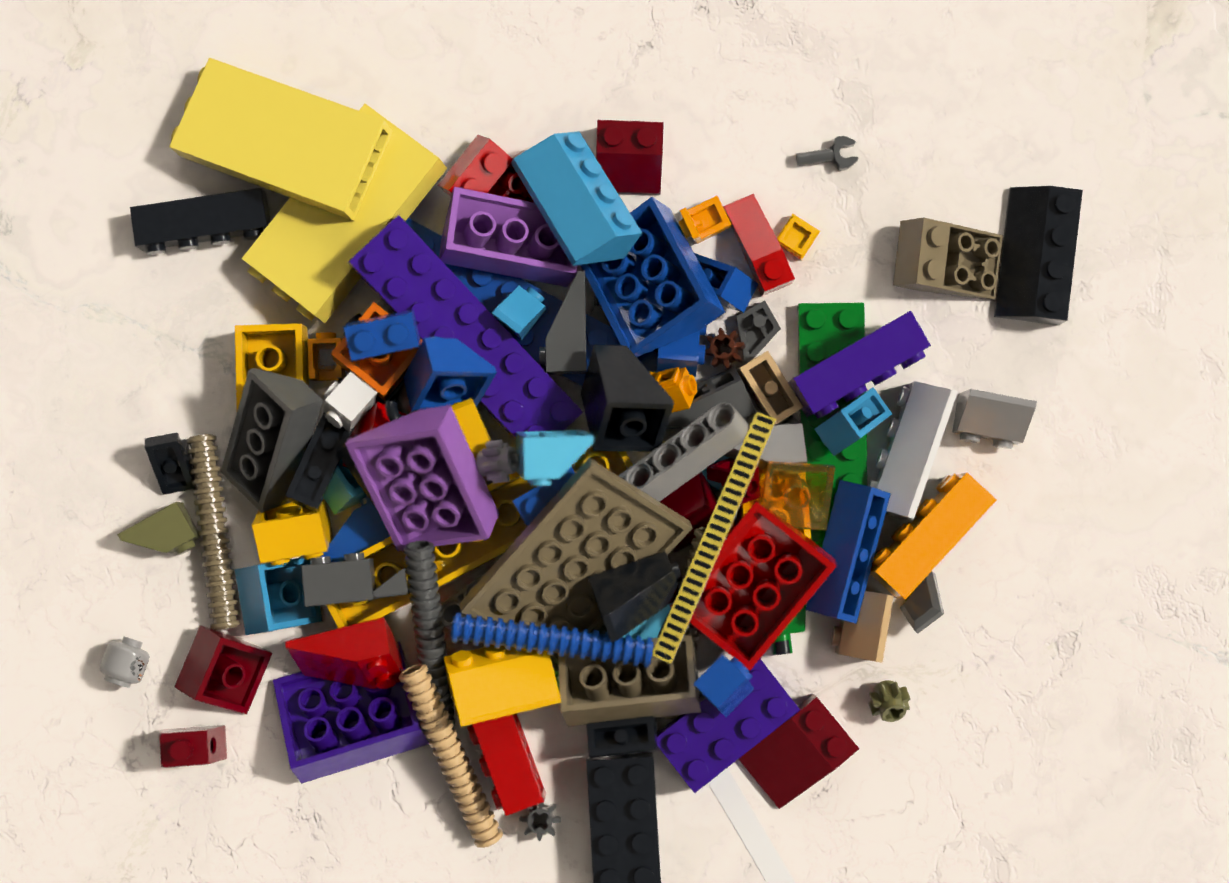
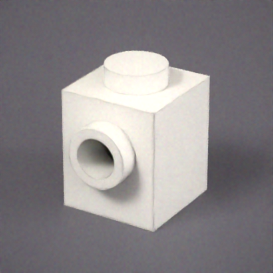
[323,371,378,432]

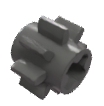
[519,802,561,841]

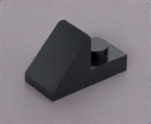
[144,432,195,495]

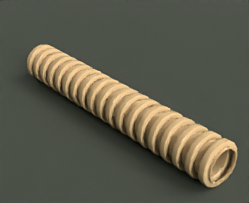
[399,664,503,848]

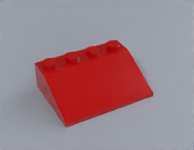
[670,501,837,670]

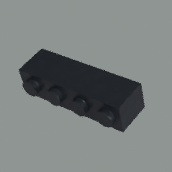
[130,188,271,255]

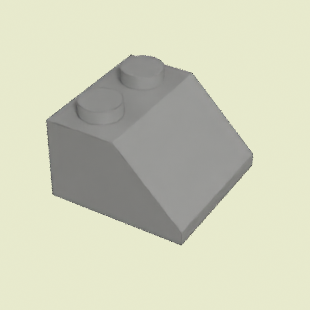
[952,389,1037,449]

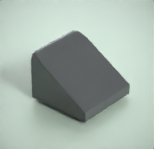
[373,567,410,598]

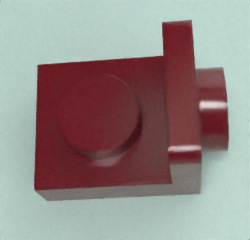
[707,458,760,505]

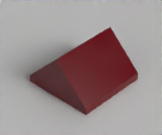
[660,471,718,552]

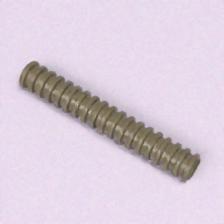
[186,434,241,630]

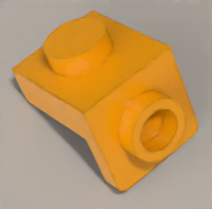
[678,196,733,244]

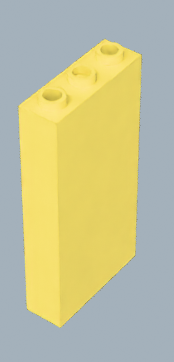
[169,58,393,221]
[241,103,447,323]

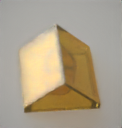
[759,461,835,530]

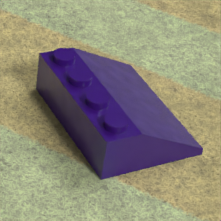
[273,641,429,784]

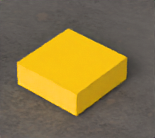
[777,214,820,260]

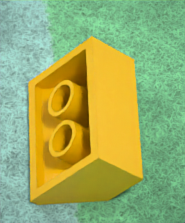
[443,644,561,727]

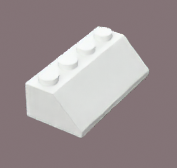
[868,381,958,520]

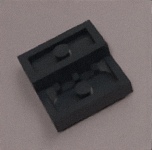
[586,716,657,758]

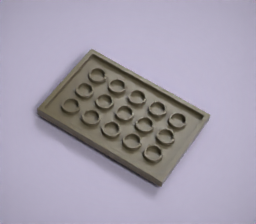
[459,458,692,666]

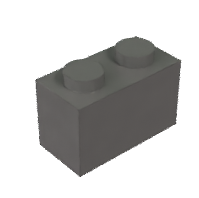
[301,553,377,607]

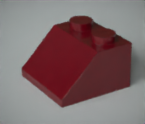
[596,120,664,195]
[174,625,273,714]

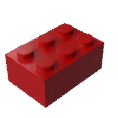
[468,713,546,816]

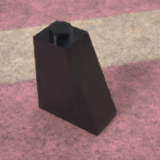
[588,551,683,642]

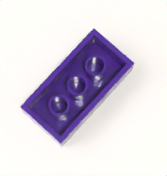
[788,310,931,419]
[657,659,800,793]

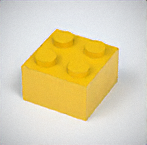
[252,498,333,565]

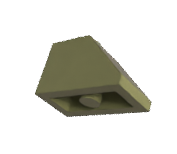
[117,502,202,556]

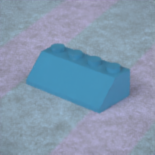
[511,132,642,266]

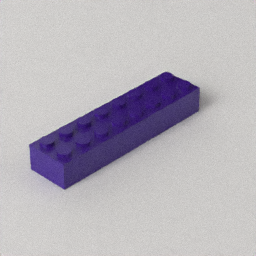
[347,215,583,440]

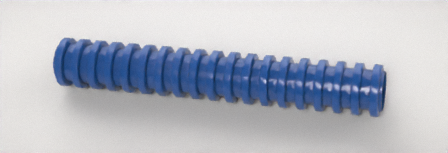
[450,613,654,668]

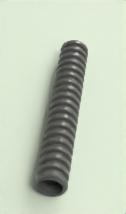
[403,540,456,728]

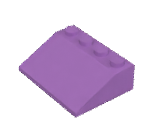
[345,405,499,551]

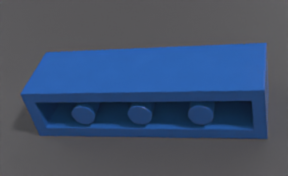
[806,480,891,624]

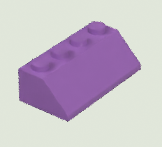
[439,187,578,287]

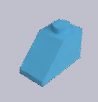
[492,286,546,340]
[815,387,892,456]

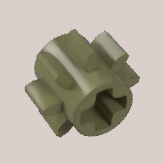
[868,680,911,722]

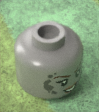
[100,636,150,688]

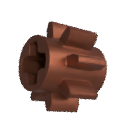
[705,328,746,370]

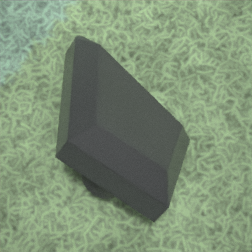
[736,300,781,364]
[900,571,944,634]

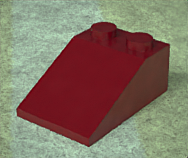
[739,694,860,809]

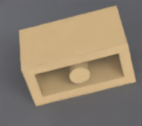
[737,351,803,425]

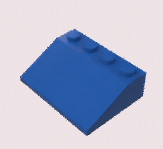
[580,197,725,357]

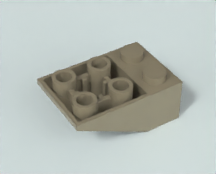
[893,217,1003,300]

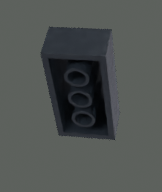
[586,753,661,883]

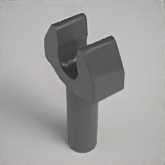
[796,136,858,171]

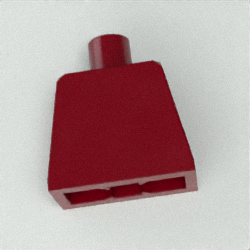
[160,725,227,767]

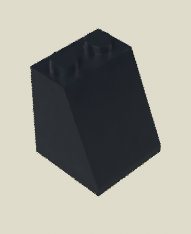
[581,345,674,452]

